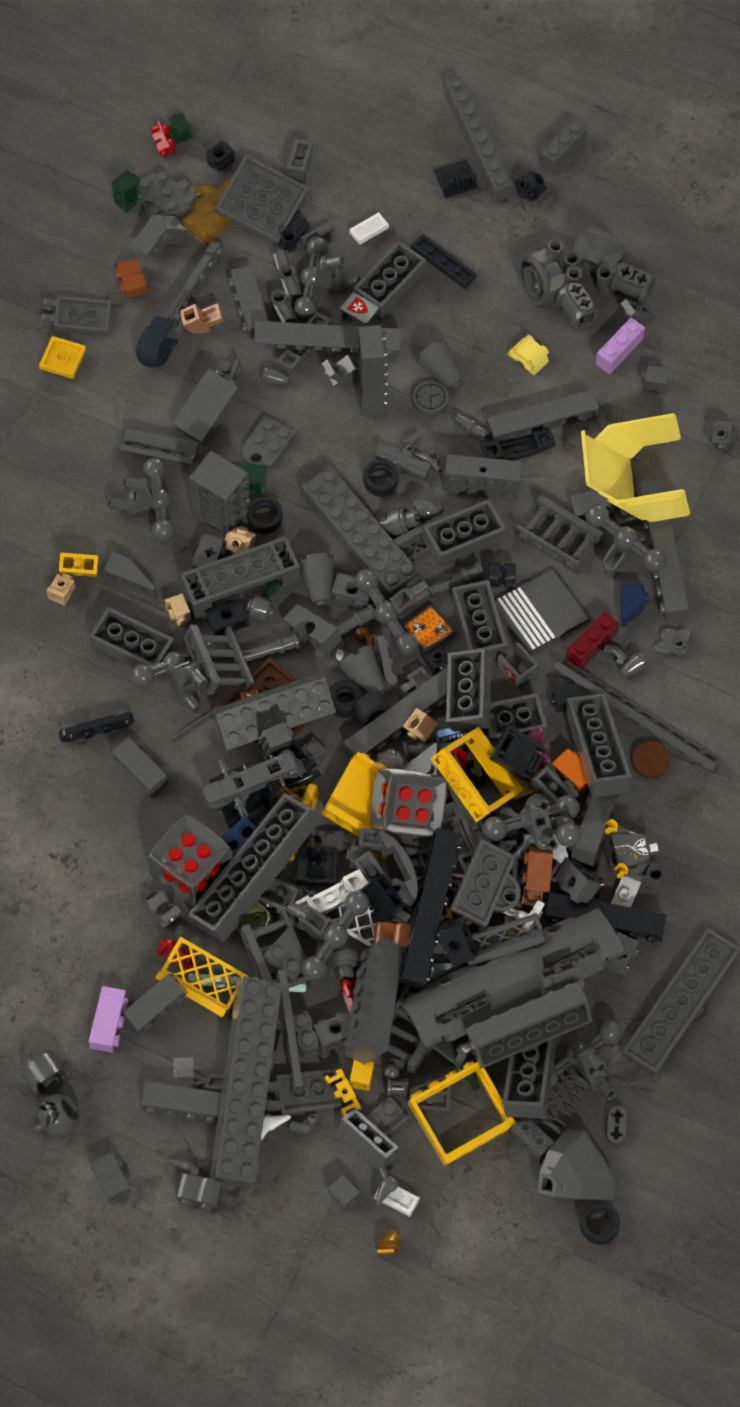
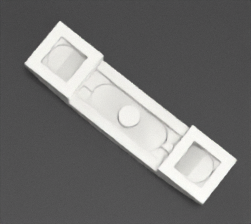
[295,869,368,919]

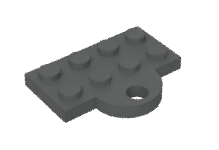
[449,839,521,928]

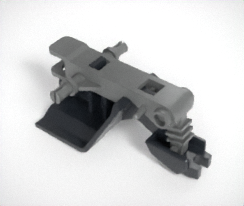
[203,749,321,829]

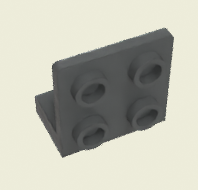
[431,1034,474,1069]

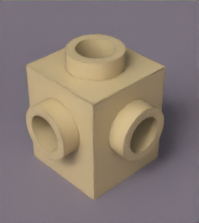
[225,527,257,554]

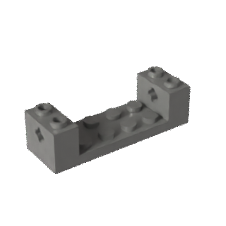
[180,536,301,619]

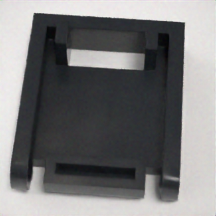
[489,724,546,782]

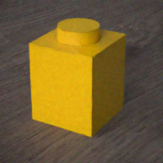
[350,1060,374,1091]

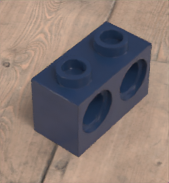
[221,816,256,857]

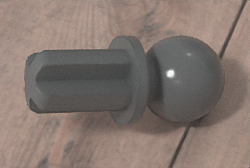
[383,1047,409,1080]

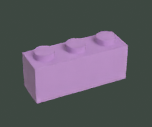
[596,317,645,374]
[89,986,129,1053]

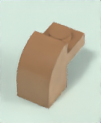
[180,303,224,334]

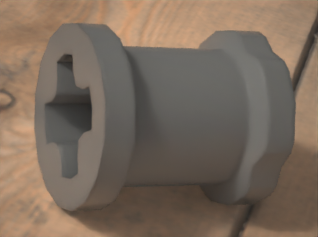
[386,1078,408,1097]

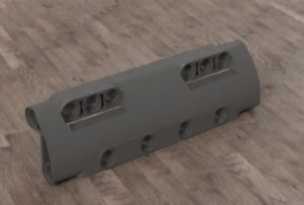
[400,908,625,1049]

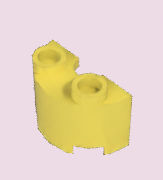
[507,335,549,375]

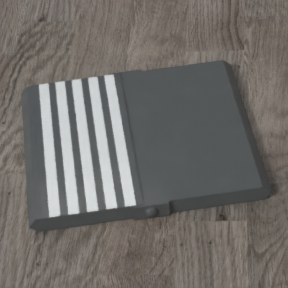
[495,569,591,654]

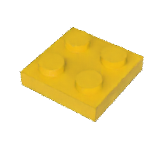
[39,336,87,379]

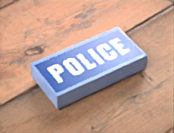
[436,727,472,742]

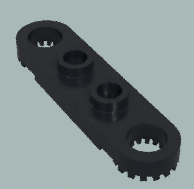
[58,712,135,742]

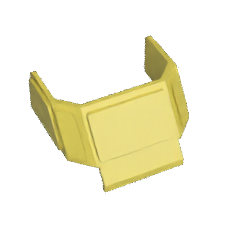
[581,413,690,522]

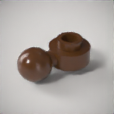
[354,627,385,654]

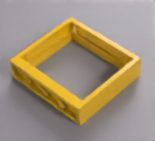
[431,727,524,823]
[408,1061,516,1167]

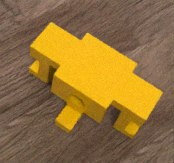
[324,1069,361,1117]

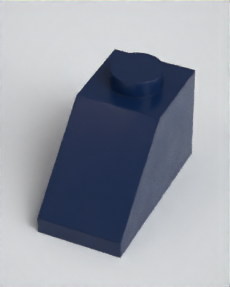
[621,584,648,627]

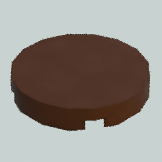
[632,741,671,779]

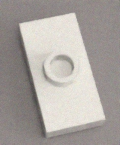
[349,212,389,245]
[611,876,641,907]
[374,1187,420,1217]

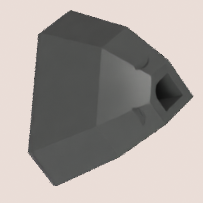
[537,1128,618,1200]

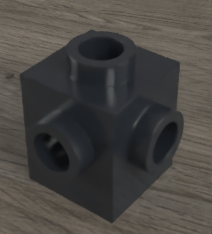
[515,171,547,201]

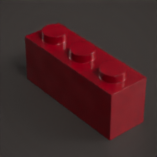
[566,612,619,669]

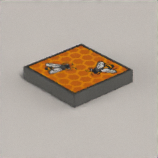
[402,605,455,651]

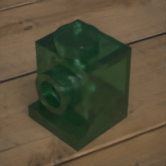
[168,112,192,144]

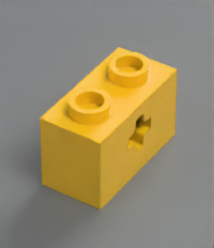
[59,553,99,577]

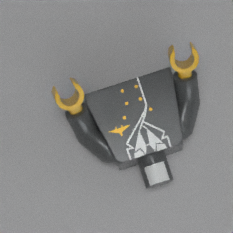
[605,819,659,879]

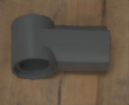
[271,289,297,323]

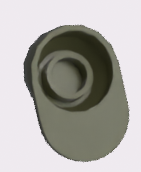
[239,900,273,937]

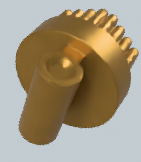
[377,1230,402,1256]

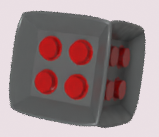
[370,768,447,837]
[148,815,233,908]

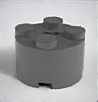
[23,1049,70,1098]

